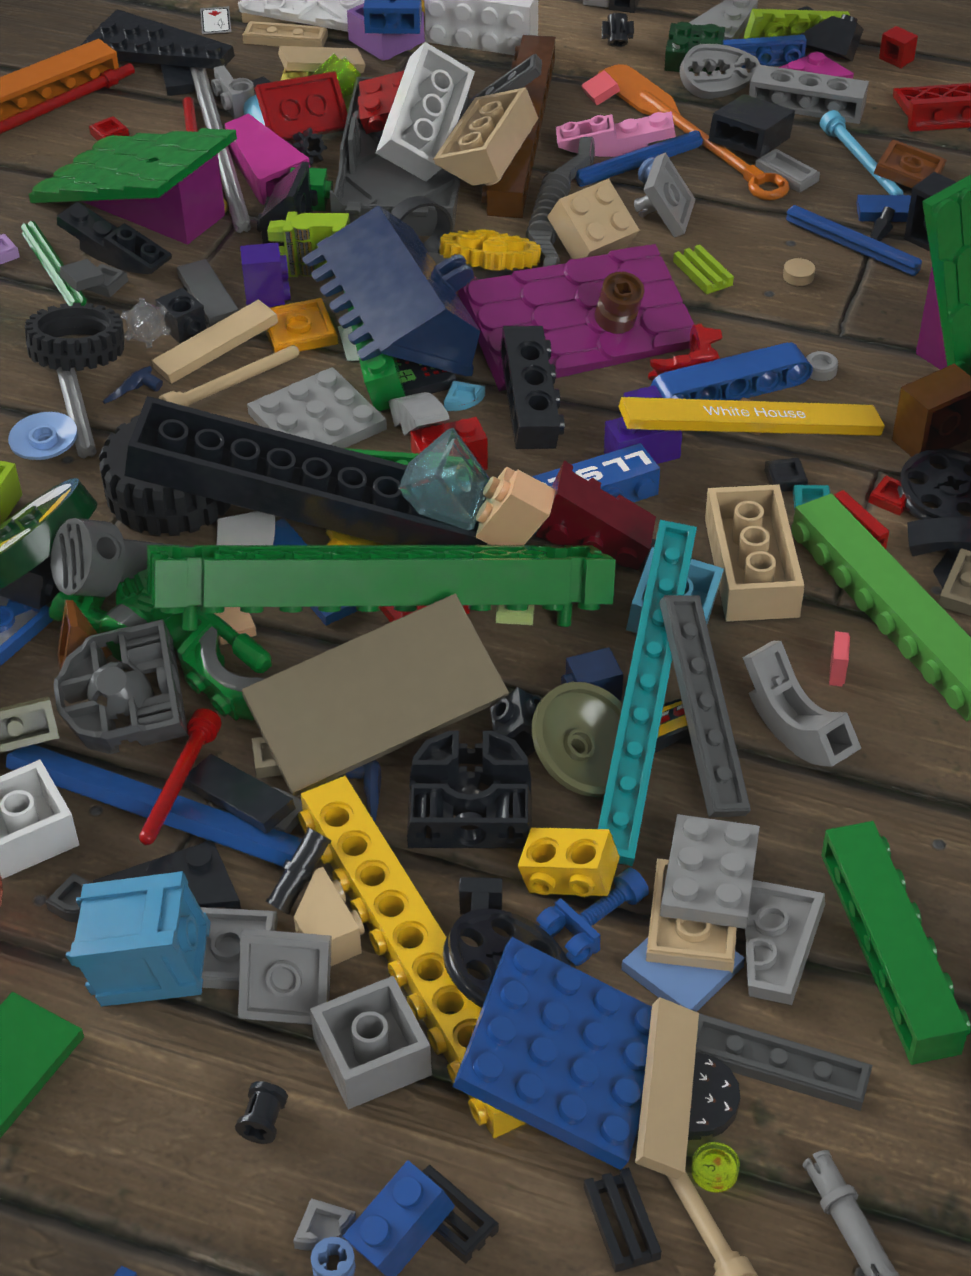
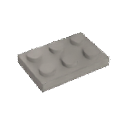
[660,814,760,929]

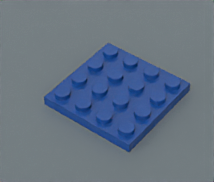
[452,937,652,1170]

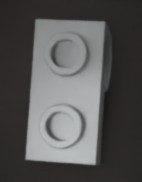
[211,65,255,119]

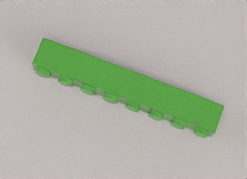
[792,493,971,722]

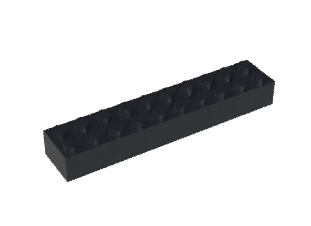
[124,396,487,545]

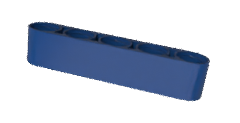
[651,342,813,401]

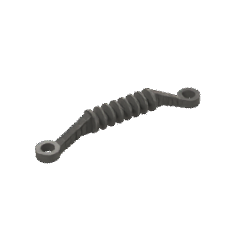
[526,137,595,267]

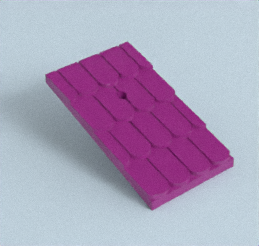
[458,244,694,391]

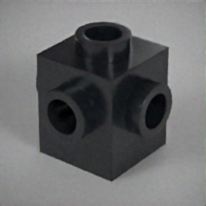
[490,687,541,756]

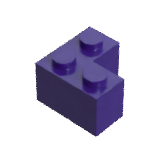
[240,243,291,308]
[604,385,682,464]

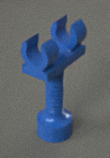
[536,867,649,966]

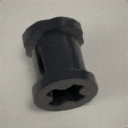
[235,1081,288,1144]

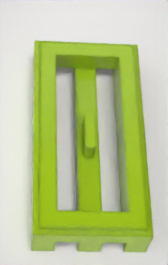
[673,244,734,295]

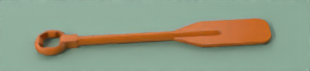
[598,64,789,200]

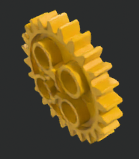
[439,229,541,271]

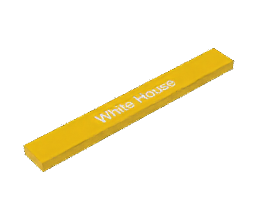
[618,397,885,436]

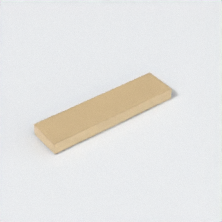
[151,299,278,384]
[635,997,699,1179]

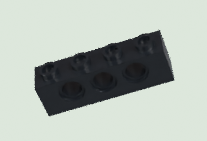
[500,326,565,449]

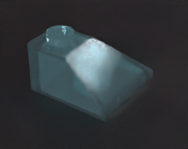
[399,428,490,530]

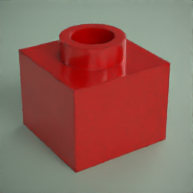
[879,26,918,69]

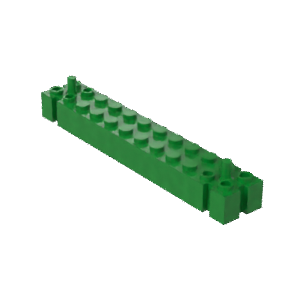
[147,545,616,631]

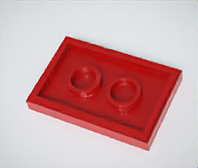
[254,71,348,141]

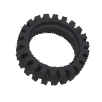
[25,303,124,371]

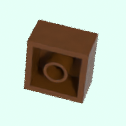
[892,363,971,457]

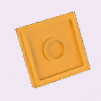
[265,298,338,353]

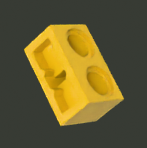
[518,827,620,897]

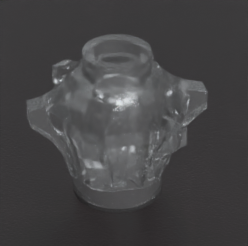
[121,298,171,348]

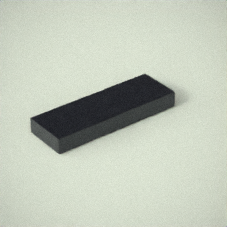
[184,754,296,834]

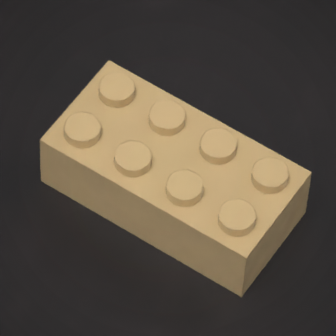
[705,484,804,622]

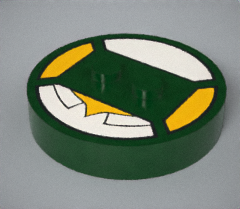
[0,478,98,589]

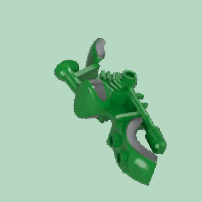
[49,519,272,721]

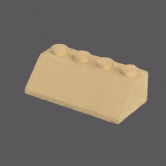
[433,87,539,186]

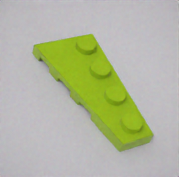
[743,9,850,39]

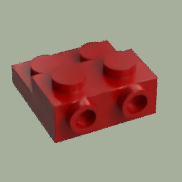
[358,70,405,134]

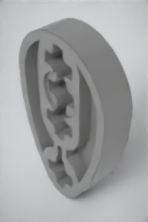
[680,44,760,99]

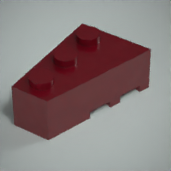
[536,460,656,570]

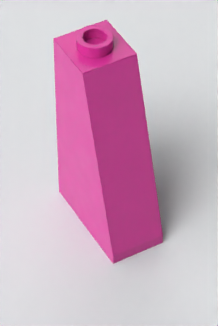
[225,113,310,205]

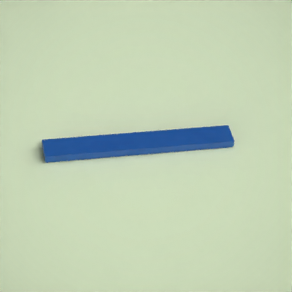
[6,744,302,866]

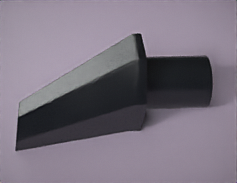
[870,207,895,241]

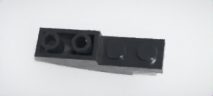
[57,201,172,274]

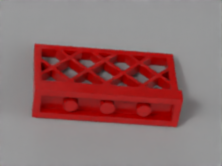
[893,83,971,132]

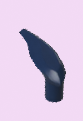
[103,366,163,404]
[346,760,381,822]

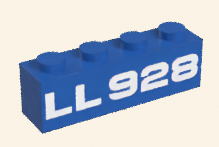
[533,443,660,534]

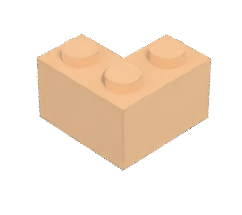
[476,467,556,545]

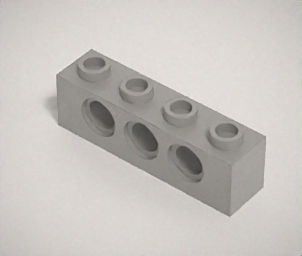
[749,64,869,124]

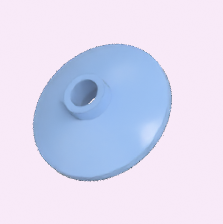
[8,412,78,460]

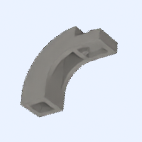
[743,641,862,767]

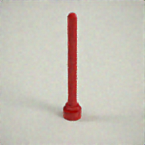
[139,708,222,845]

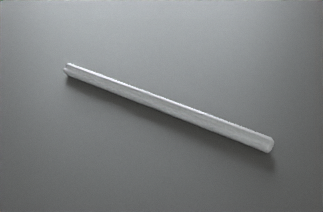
[190,67,251,233]

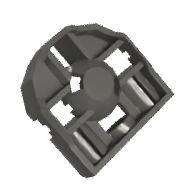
[53,619,188,754]

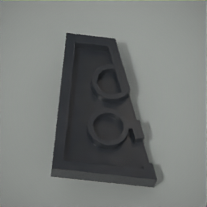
[93,841,241,909]

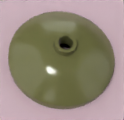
[532,682,623,797]

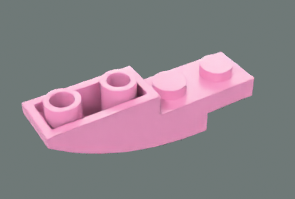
[556,111,676,157]

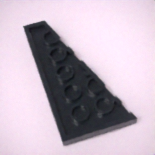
[80,9,235,69]

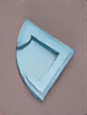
[444,381,485,411]

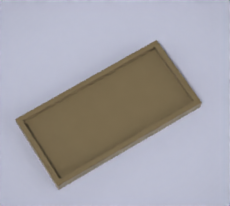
[242,593,509,797]

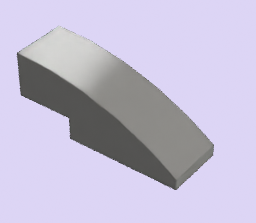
[388,392,450,436]

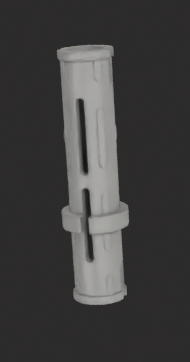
[802,1150,900,1276]

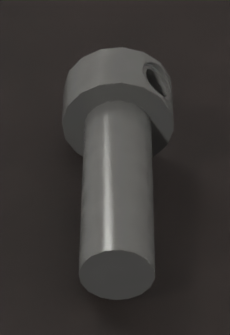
[51,518,190,598]

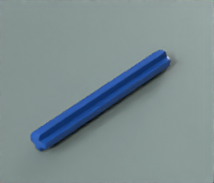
[575,130,703,187]
[786,205,922,276]

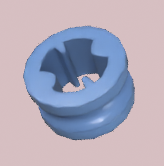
[310,1237,356,1276]

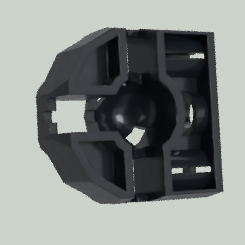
[407,731,532,849]

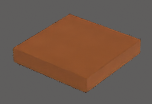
[874,139,947,188]

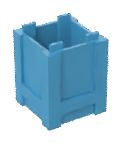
[66,871,211,1007]

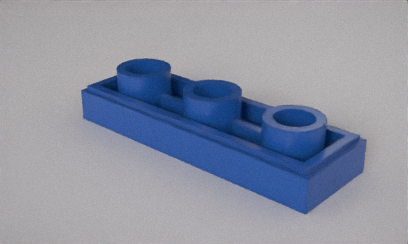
[723,35,807,68]

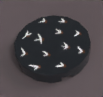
[688,1052,741,1140]

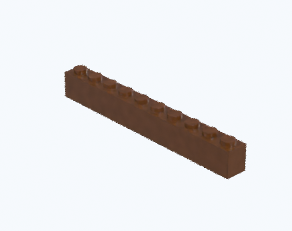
[482,35,556,218]

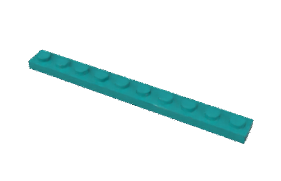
[598,520,697,866]

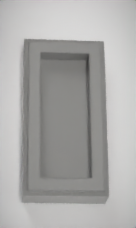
[756,149,820,193]

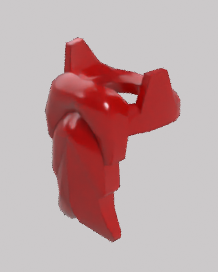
[648,324,723,381]

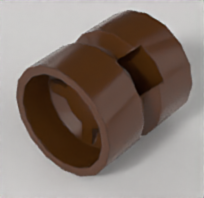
[594,272,645,334]

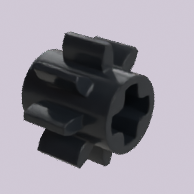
[602,13,634,47]
[292,128,327,165]

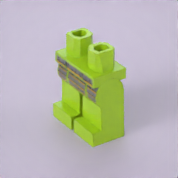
[267,212,350,277]

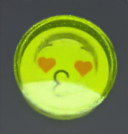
[691,1142,740,1193]

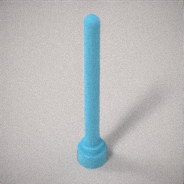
[820,110,903,195]

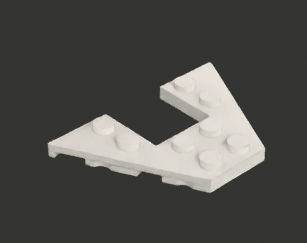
[238,0,364,32]

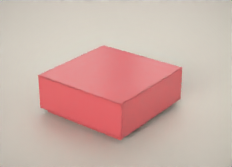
[581,70,620,106]
[829,631,850,687]

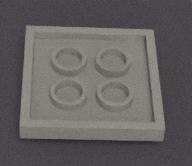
[247,367,387,448]

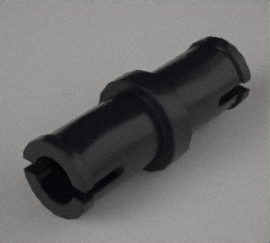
[266,827,332,914]

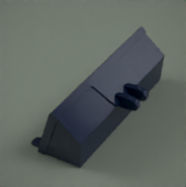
[302,205,481,376]

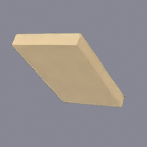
[646,858,737,973]

